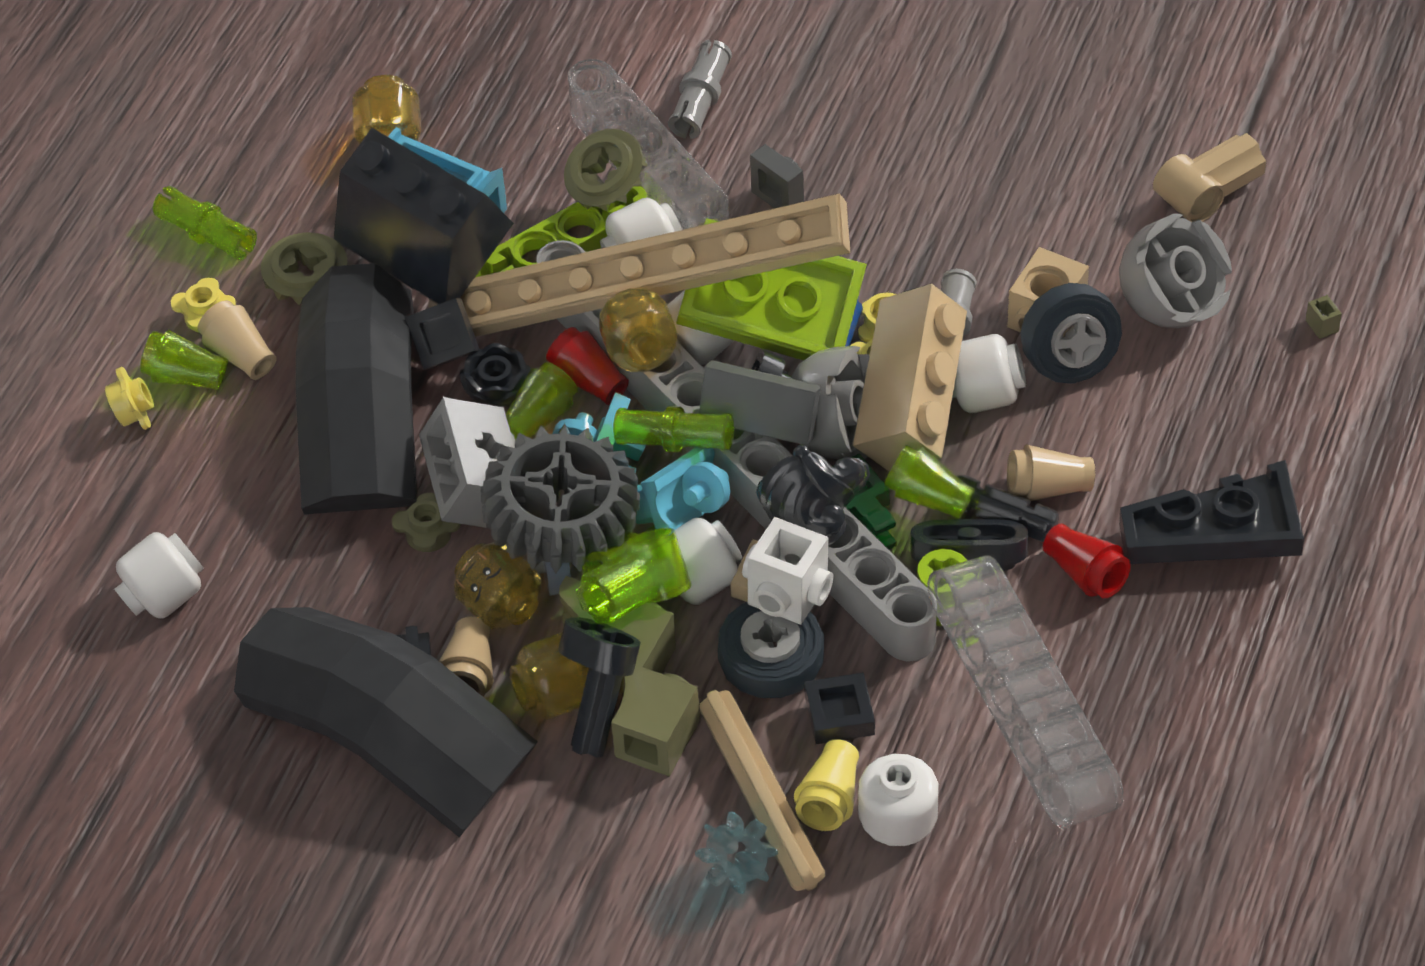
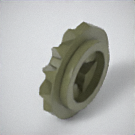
[564,129,648,211]
[261,232,348,306]

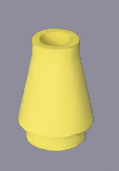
[794,740,859,831]

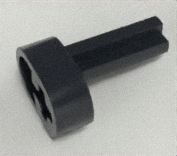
[558,617,641,758]

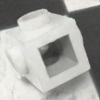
[742,517,833,625]

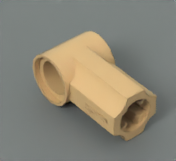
[1153,133,1266,222]

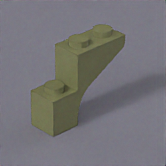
[559,576,700,777]

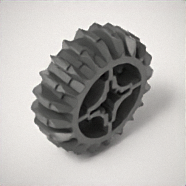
[480,423,640,574]

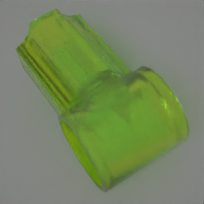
[576,527,692,624]

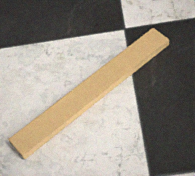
[429,194,850,337]

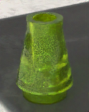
[140,330,228,390]
[506,362,578,441]
[884,445,975,520]

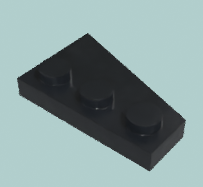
[1119,460,1304,564]

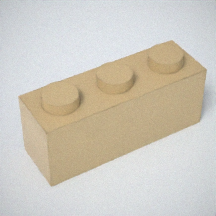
[853,284,967,472]

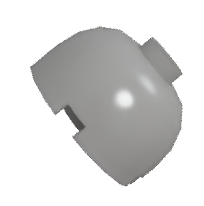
[1119,214,1232,328]
[791,346,869,460]

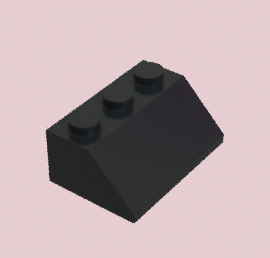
[334,128,514,305]

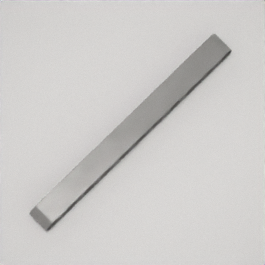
[536,240,937,662]

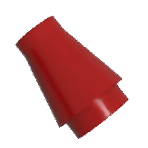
[546,327,629,405]
[1043,524,1131,598]

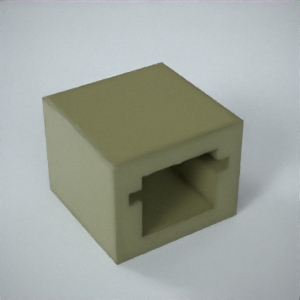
[1305,295,1342,339]

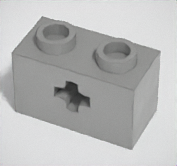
[419,397,515,528]

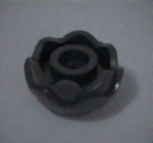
[460,343,531,407]

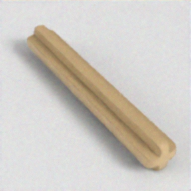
[700,690,825,891]

